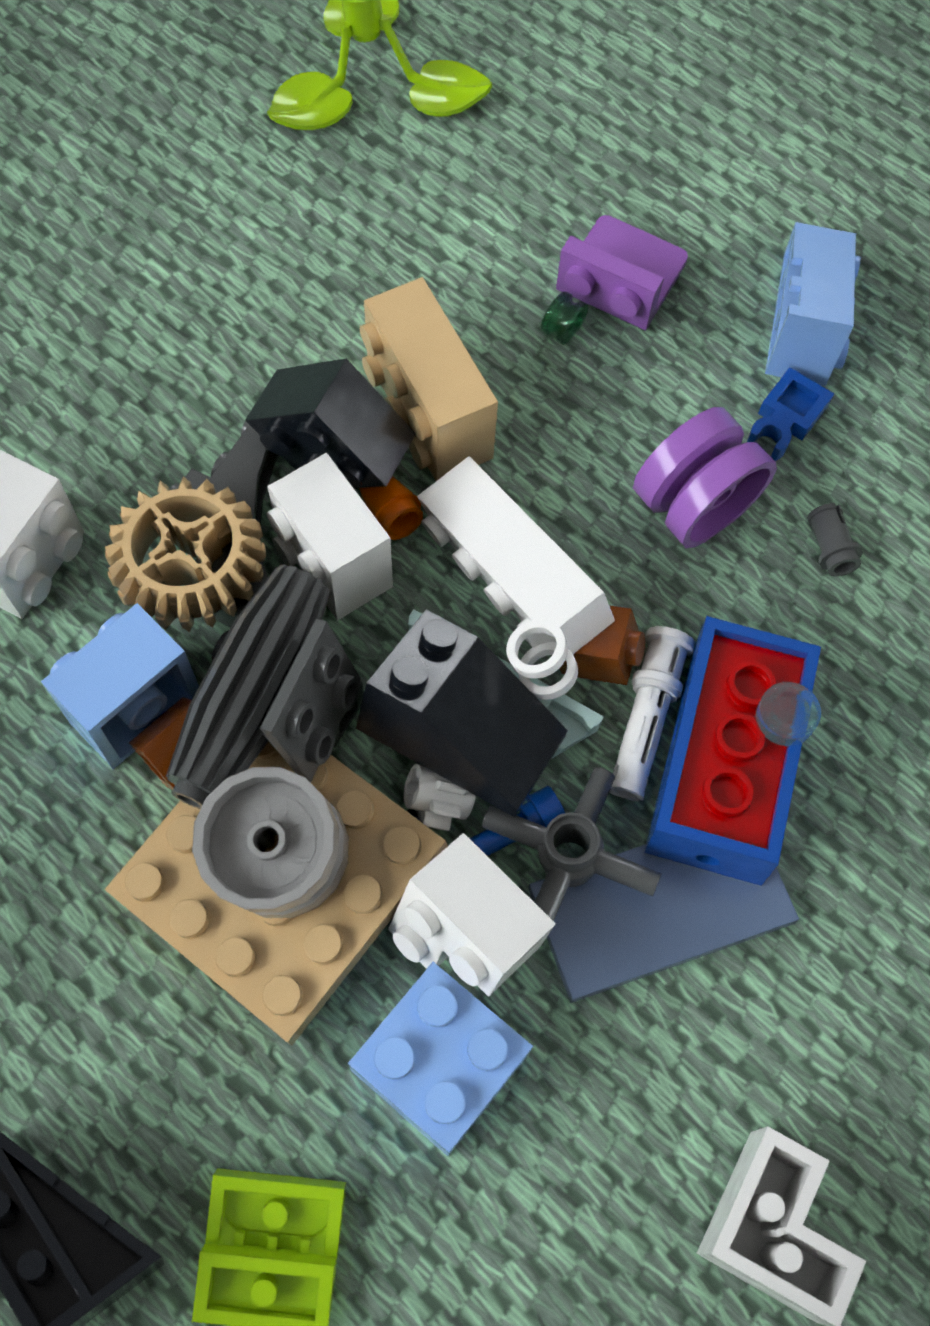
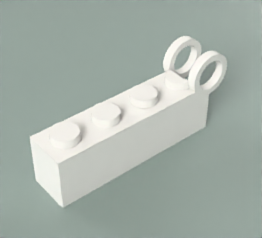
[417,456,615,700]

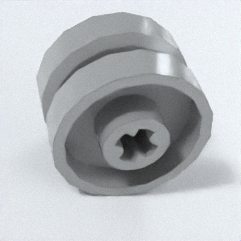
[192,767,349,918]

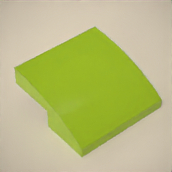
[192,1168,346,1326]

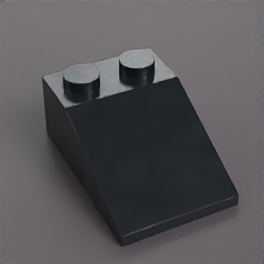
[356,609,568,817]

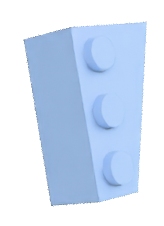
[765,222,861,386]

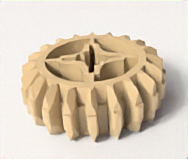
[105,476,266,632]

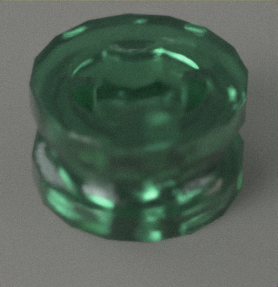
[541,291,589,345]

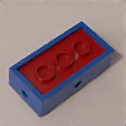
[644,616,821,886]

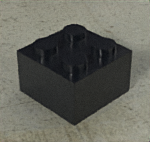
[245,358,416,489]

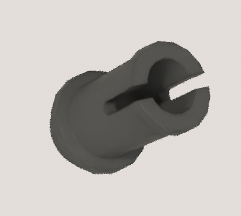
[807,503,863,576]

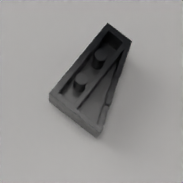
[0,1132,164,1326]

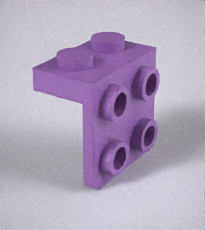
[556,215,688,331]

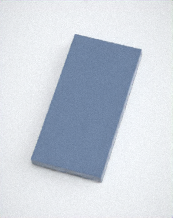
[528,844,799,1003]

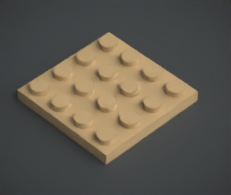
[104,741,448,1045]

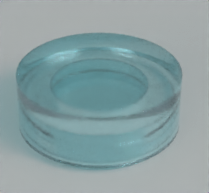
[755,682,821,746]

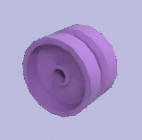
[633,407,777,548]

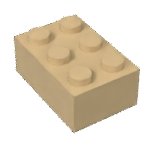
[360,277,498,481]

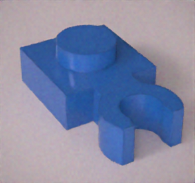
[747,367,834,461]

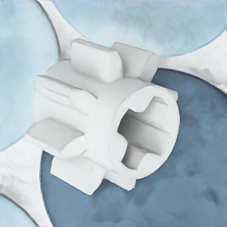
[404,764,476,831]

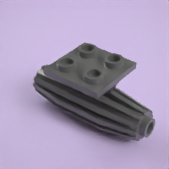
[166,564,361,809]

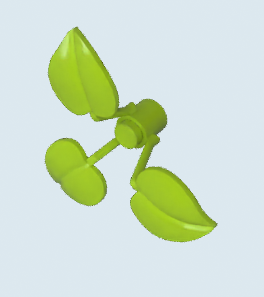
[267,0,492,130]

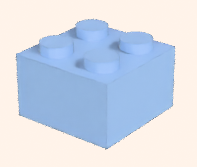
[41,603,199,769]
[348,962,533,1156]

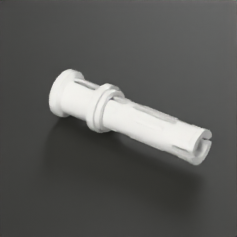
[610,626,696,801]

